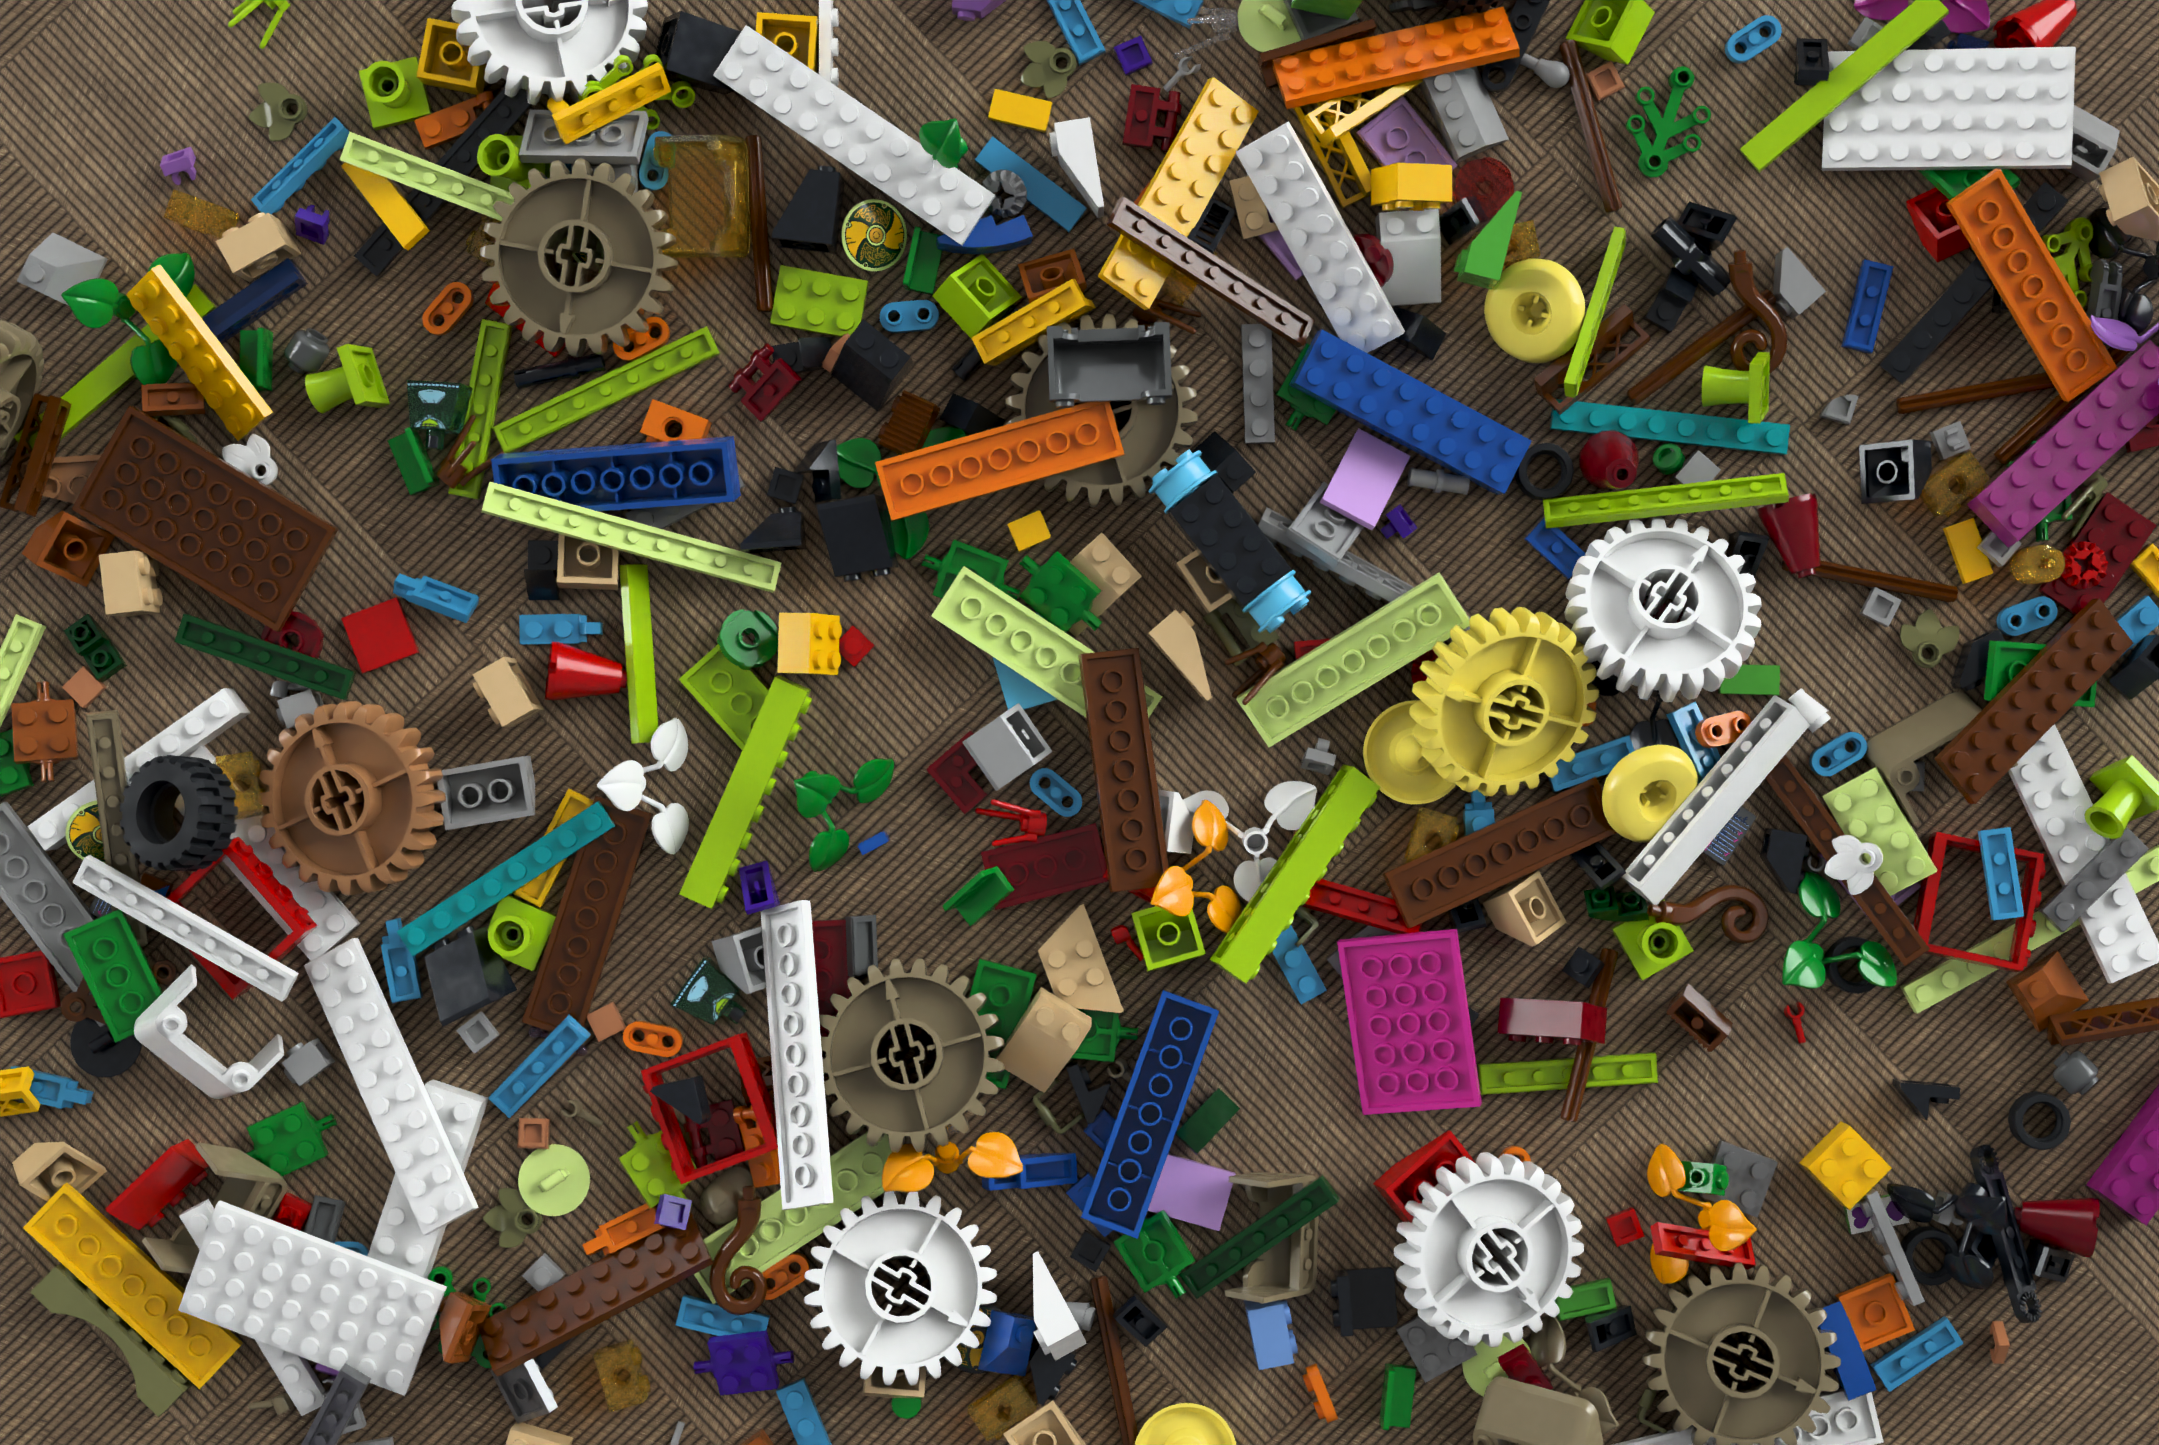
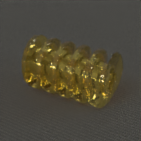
[2010,545,2065,585]

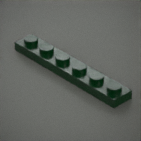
[174,614,356,700]
[1179,1175,1340,1299]

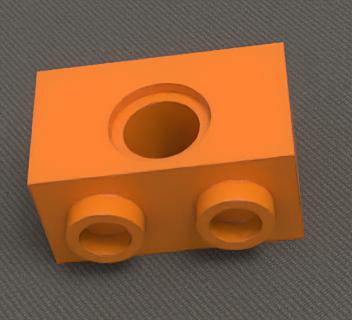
[640,399,712,443]

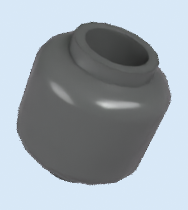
[284,328,330,374]
[2053,1051,2099,1095]

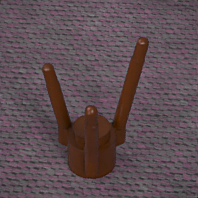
[1132,298,1201,346]
[436,415,505,489]
[1224,641,1286,705]

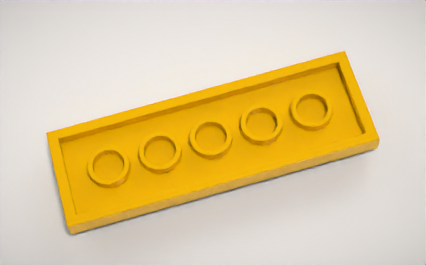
[126,264,273,441]

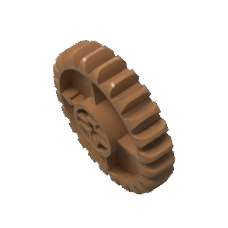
[257,701,446,896]

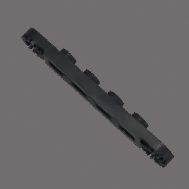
[1482,0,1551,93]
[1970,1144,2042,1324]

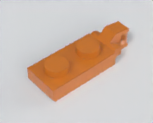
[582,1203,666,1256]

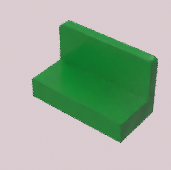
[903,226,943,295]
[240,328,273,391]
[387,427,440,496]
[942,866,1015,926]
[1379,1363,1416,1431]

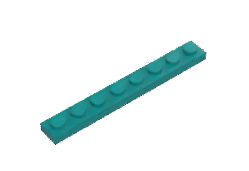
[1550,399,1790,455]
[397,801,615,956]

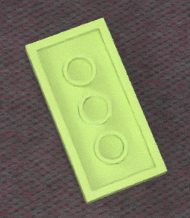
[1822,767,1937,896]

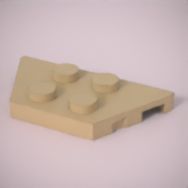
[1038,904,1124,1014]

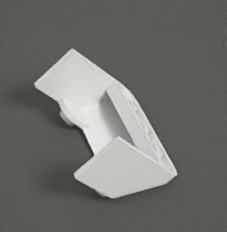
[134,964,284,1099]

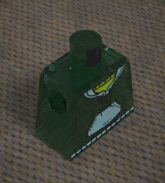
[407,380,472,450]
[671,956,747,1025]

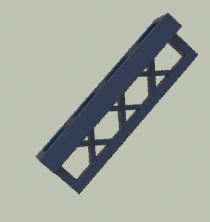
[202,258,308,345]

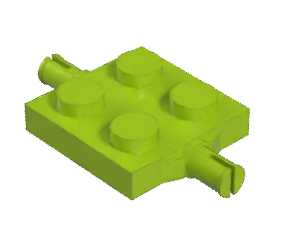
[618,1121,696,1208]

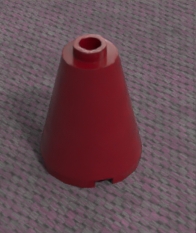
[1579,430,1639,489]
[1757,493,1821,579]
[2014,1198,2100,1258]

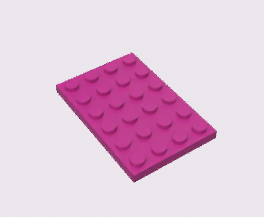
[1337,929,1482,1115]

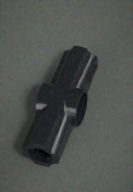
[1650,216,1730,297]

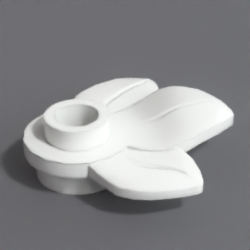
[222,434,278,485]
[1824,835,1883,895]

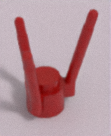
[975,799,1047,846]

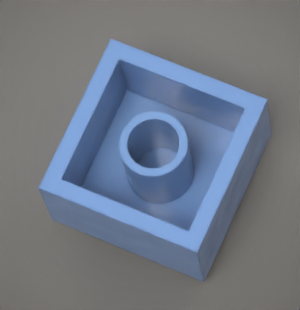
[1244,1300,1298,1370]

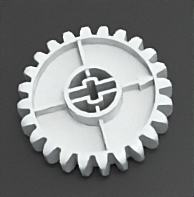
[451,0,648,105]
[1564,517,1762,702]
[1394,1152,1584,1347]
[804,1191,997,1386]

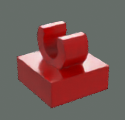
[273,1192,312,1231]

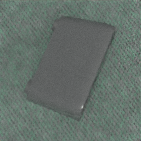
[1047,322,1172,408]

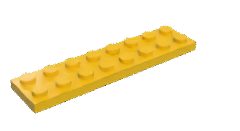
[1098,77,1259,310]
[23,1183,243,1389]

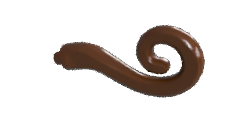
[1728,250,1787,373]
[1647,885,1769,944]
[709,1186,767,1315]

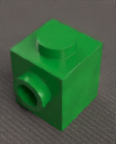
[1679,1161,1729,1196]

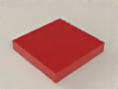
[341,597,420,674]
[0,950,61,1018]

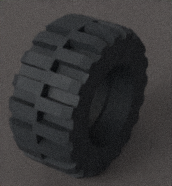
[120,755,238,872]

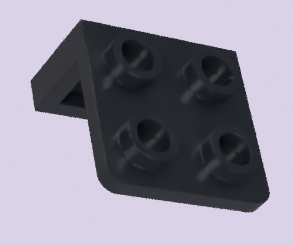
[1330,1267,1398,1337]

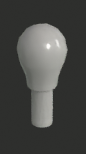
[1520,53,1570,88]

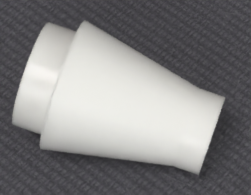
[1788,688,1831,733]

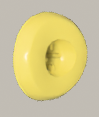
[1484,259,1585,363]
[1363,700,1456,805]
[1602,745,1698,843]
[1135,1403,1236,1445]

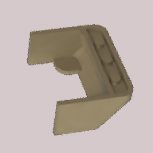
[1864,692,2018,823]
[142,1142,288,1273]
[1225,1172,1319,1304]
[1473,1376,1604,1445]

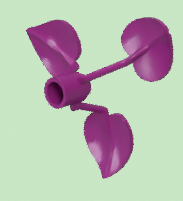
[1854,0,1990,34]

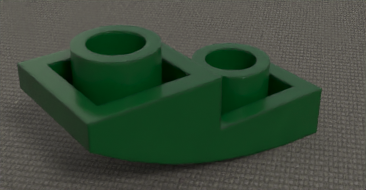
[64,614,127,682]
[1584,886,1649,922]
[1175,1088,1240,1155]

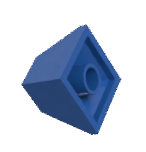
[978,1310,1037,1376]

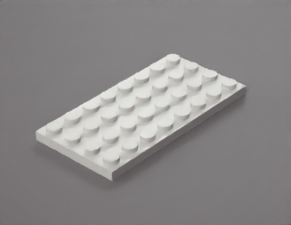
[1822,47,2076,171]
[178,1201,447,1396]

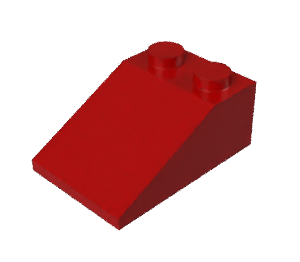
[1373,1130,1476,1223]

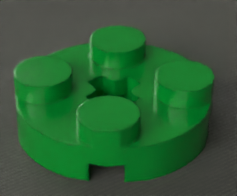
[717,609,778,670]

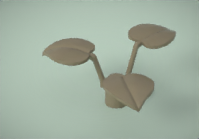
[1508,1316,1619,1445]

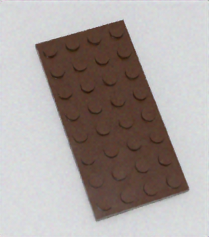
[72,406,339,632]

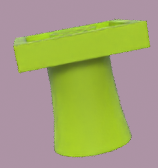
[359,56,432,130]
[477,134,551,192]
[305,344,390,414]
[1702,352,1770,424]
[2085,755,2159,839]
[487,895,556,972]
[1611,899,1694,981]

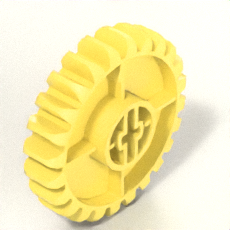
[1410,607,1599,796]

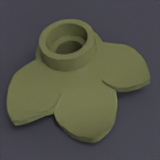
[1021,41,1076,99]
[248,82,308,141]
[1900,609,1960,668]
[483,1188,543,1248]

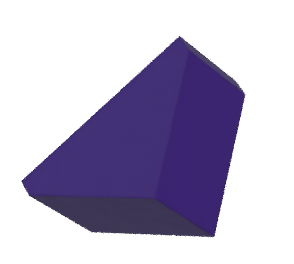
[739,860,780,915]

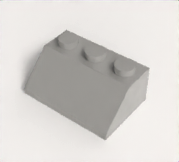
[1419,66,1509,163]
[437,756,535,830]

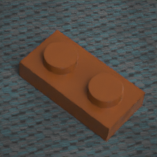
[141,382,205,416]

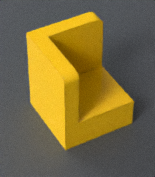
[1007,510,1051,553]

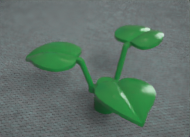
[919,118,968,168]
[61,252,195,385]
[837,427,967,559]
[794,758,894,872]
[1782,872,1897,989]

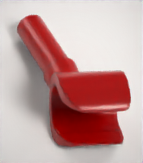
[1111,925,1144,961]
[1784,1002,1806,1043]

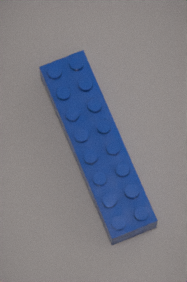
[1289,329,1532,495]
[491,436,741,519]
[1081,990,1219,1239]

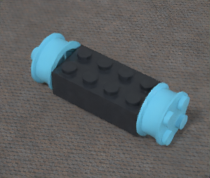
[1148,449,1312,633]

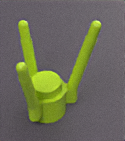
[228,0,291,49]

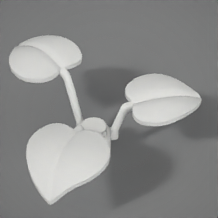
[597,718,689,854]
[1183,781,1317,902]

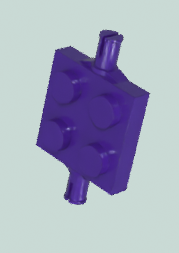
[693,1330,794,1396]

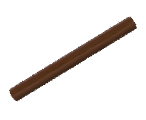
[1559,40,1622,213]
[745,135,773,312]
[1627,289,1776,405]
[1994,347,2130,465]
[1896,372,2055,414]
[1782,560,1958,603]
[1561,948,1618,1122]
[1090,1275,1138,1445]

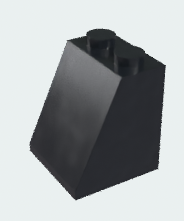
[652,11,741,95]
[772,166,844,254]
[831,319,914,412]
[816,494,898,582]
[424,926,517,1026]

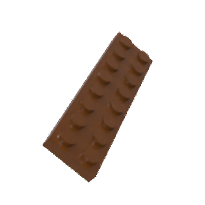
[1934,598,2133,804]
[1079,648,1169,893]
[1383,777,1617,929]
[522,796,653,1032]
[477,1212,714,1377]

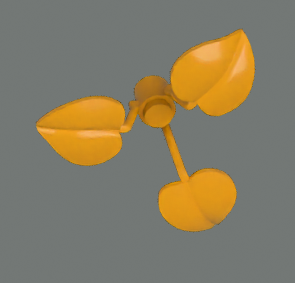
[1151,800,1241,934]
[882,1127,1023,1192]
[1647,1144,1757,1285]

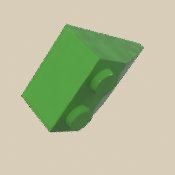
[1454,191,1522,290]

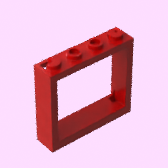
[1913,832,2046,972]
[167,836,318,1000]
[641,1032,778,1184]

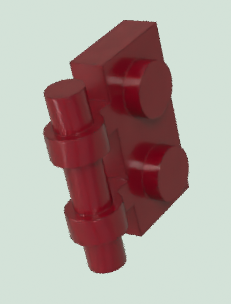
[1122,84,1182,152]
[728,343,802,422]
[683,1098,745,1168]

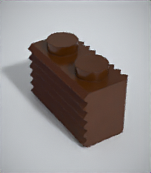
[878,390,940,455]
[1667,984,1733,1052]

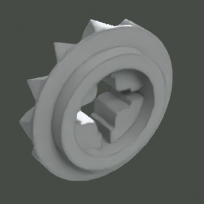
[982,170,1027,218]

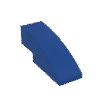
[936,215,1033,254]
[982,1153,1078,1191]
[1817,1301,1876,1401]

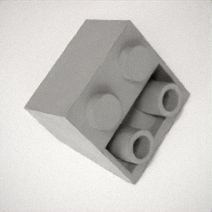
[2065,105,2120,183]
[962,703,1053,791]

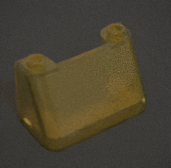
[654,134,750,258]

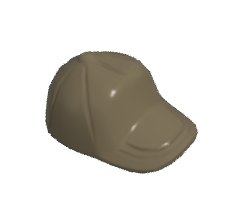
[700,1166,757,1225]

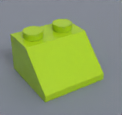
[1566,0,1655,65]
[932,254,1022,338]
[1131,906,1206,972]

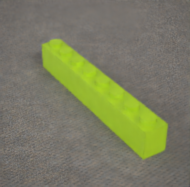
[679,675,813,909]
[1210,764,1380,984]

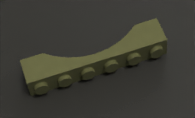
[30,1263,192,1417]

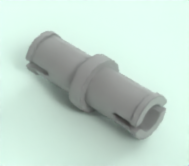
[1407,467,1470,495]

